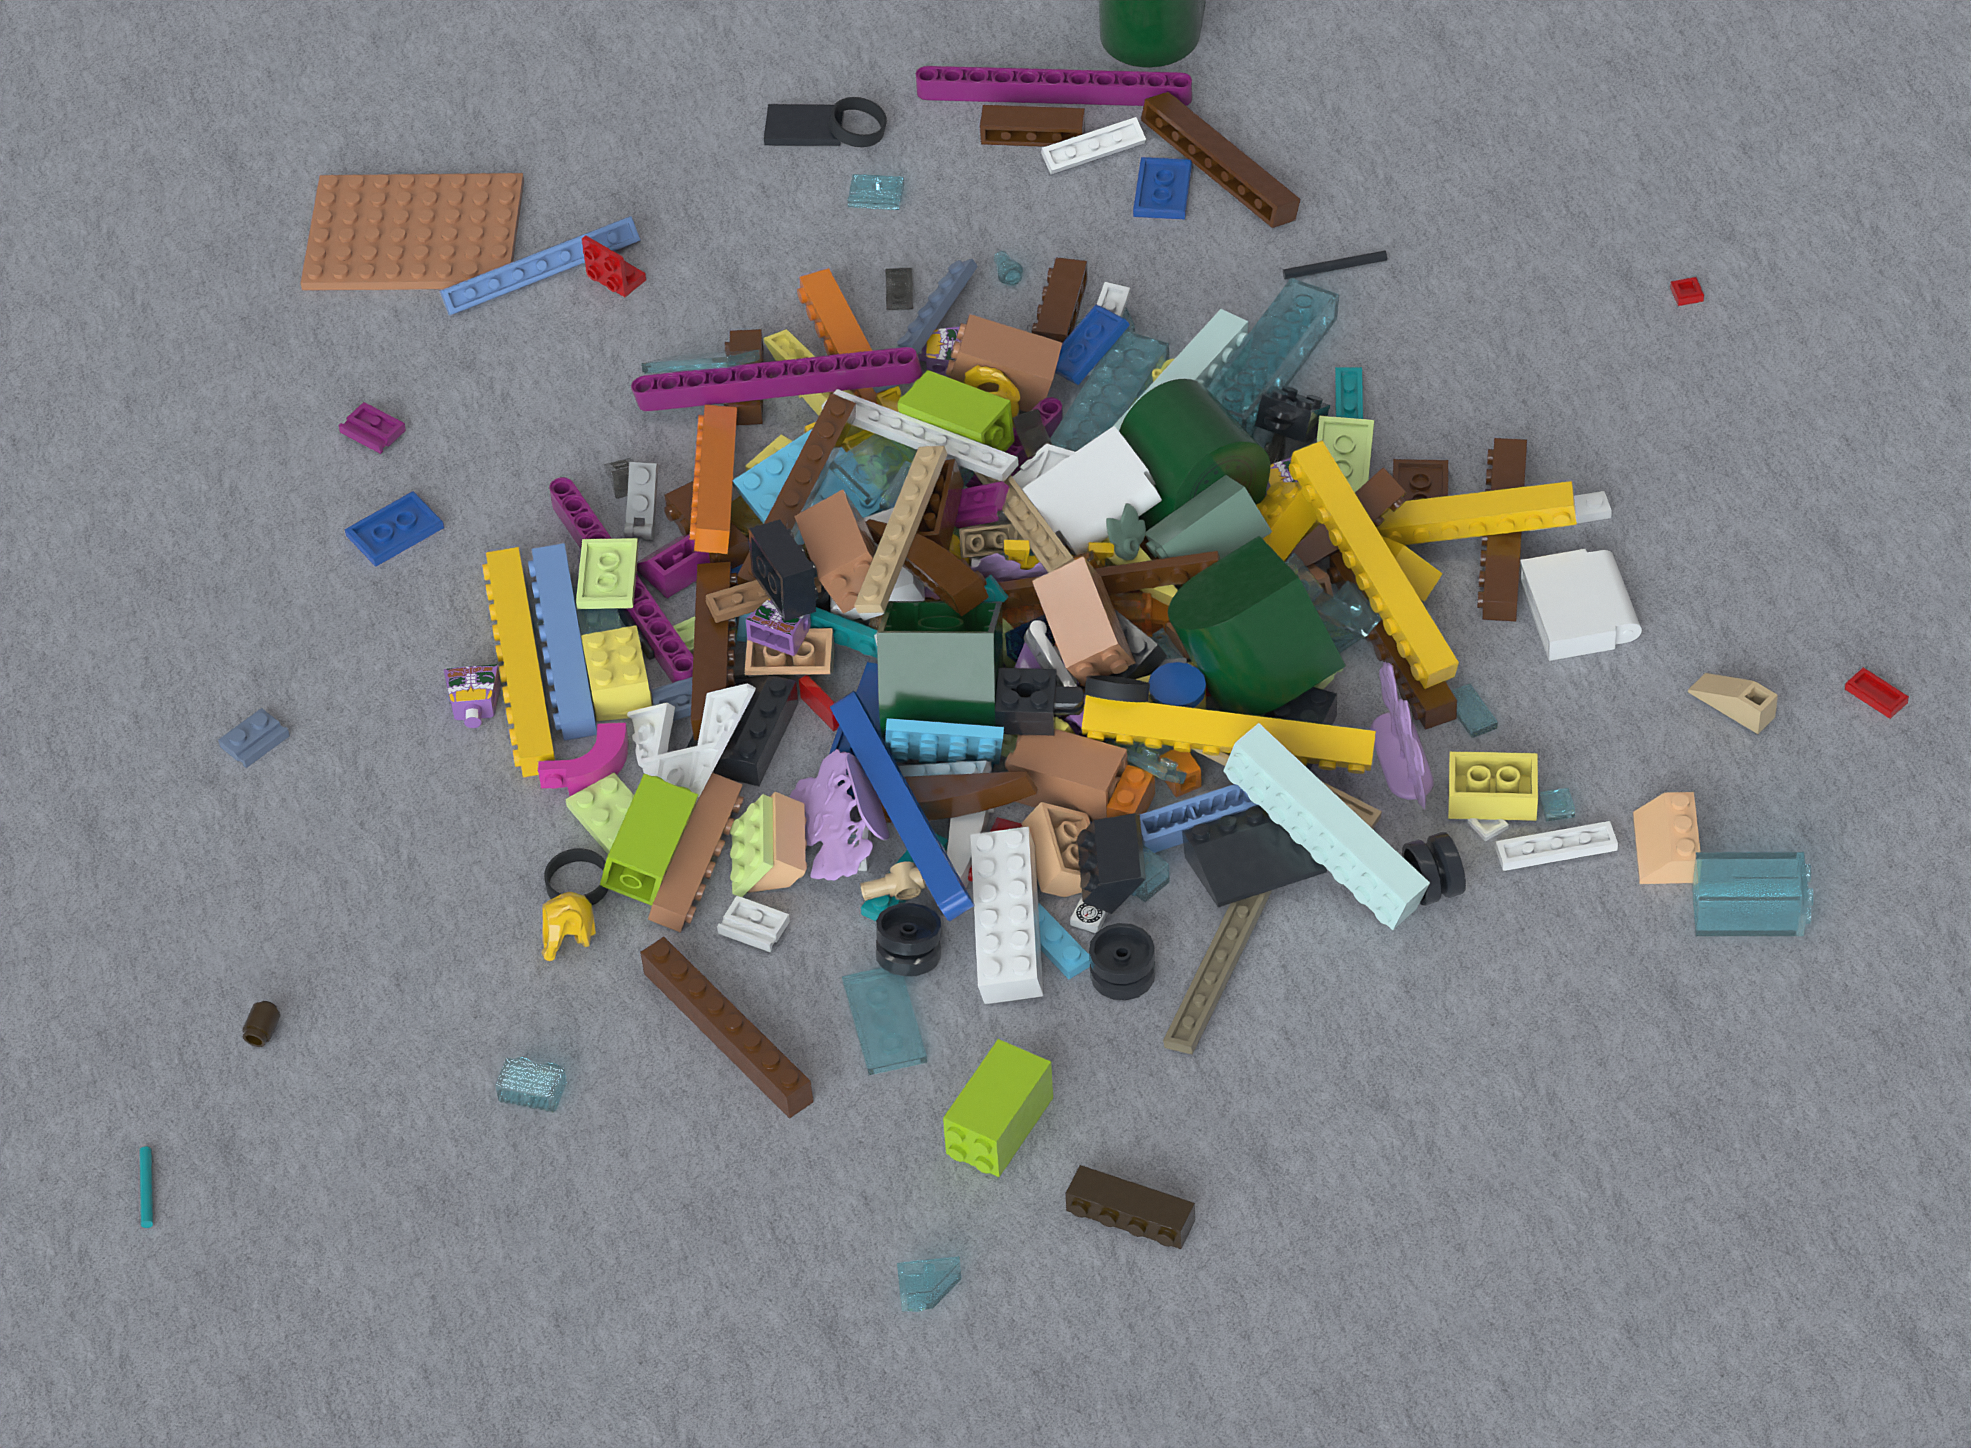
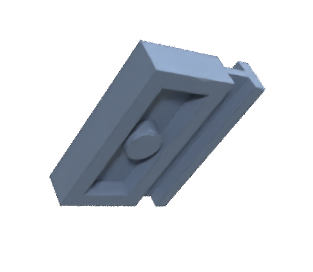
[650,677,692,721]
[218,708,290,768]

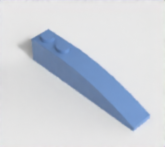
[1140,784,1260,856]

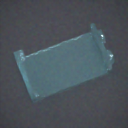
[1285,553,1382,639]

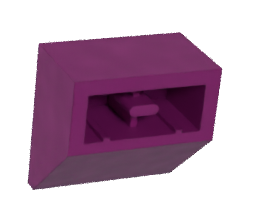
[637,534,710,599]

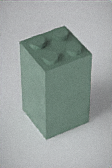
[1145,475,1272,586]

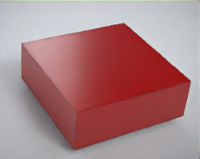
[1670,277,1704,306]

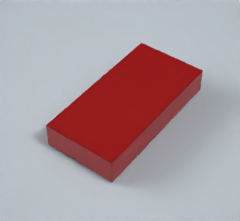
[1844,667,1909,719]
[799,675,839,732]

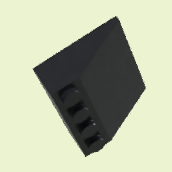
[686,675,799,786]
[1182,806,1327,907]

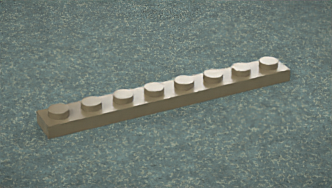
[1163,890,1272,1055]

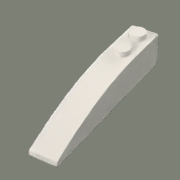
[947,761,995,888]

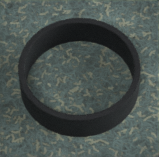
[829,97,887,148]
[1084,675,1150,702]
[544,848,609,905]

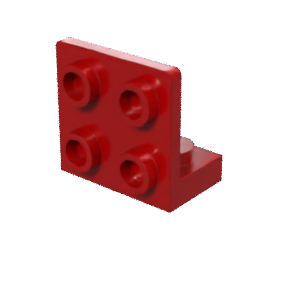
[582,235,646,297]

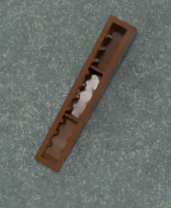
[1284,467,1407,572]
[865,519,989,616]
[879,771,1038,823]

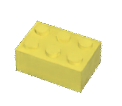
[581,626,652,716]
[1448,751,1538,821]

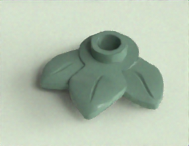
[1106,503,1146,560]

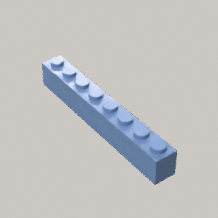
[528,543,597,741]

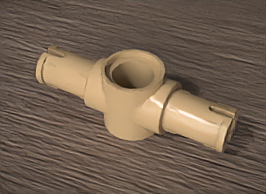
[860,862,926,901]

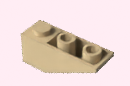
[959,520,1031,558]
[1688,673,1778,734]

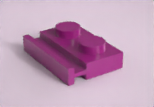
[338,402,406,454]
[955,481,1009,529]

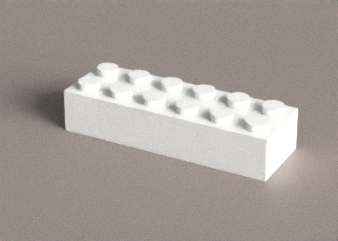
[970,827,1043,1004]

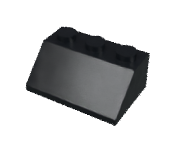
[1077,813,1146,914]

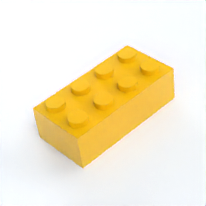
[1256,482,1317,561]

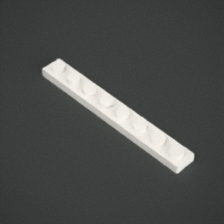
[822,389,1019,482]

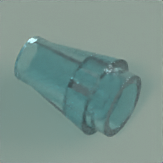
[994,251,1023,286]

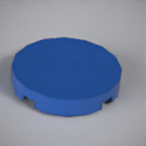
[1148,662,1206,708]

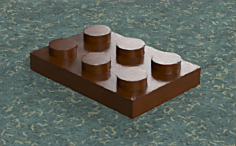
[1393,459,1448,501]

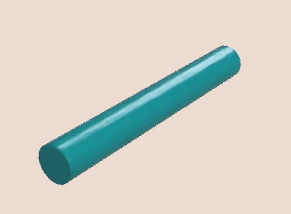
[139,1146,153,1228]

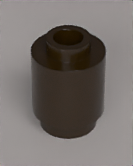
[242,1001,281,1047]

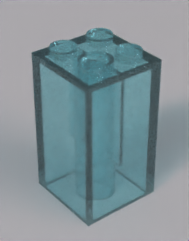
[1692,852,1813,936]

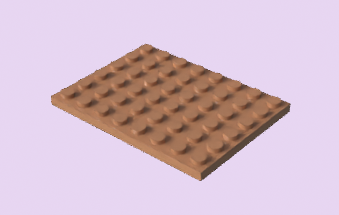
[301,173,524,290]

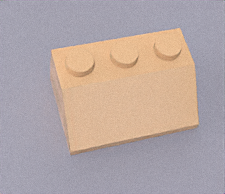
[745,628,835,675]
[748,792,807,893]
[1633,792,1701,884]
[1022,802,1090,897]

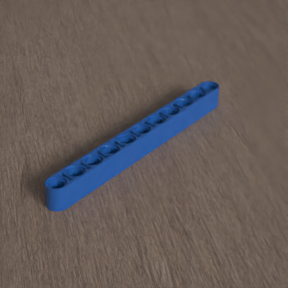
[830,691,975,922]

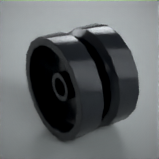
[1402,832,1466,906]
[876,903,941,976]
[1089,923,1155,1001]

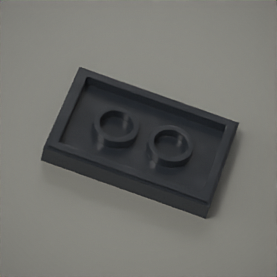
[764,104,844,146]

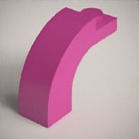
[538,723,629,796]

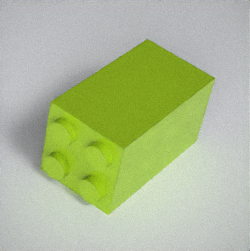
[897,370,1014,452]
[600,773,699,906]
[943,1039,1053,1177]

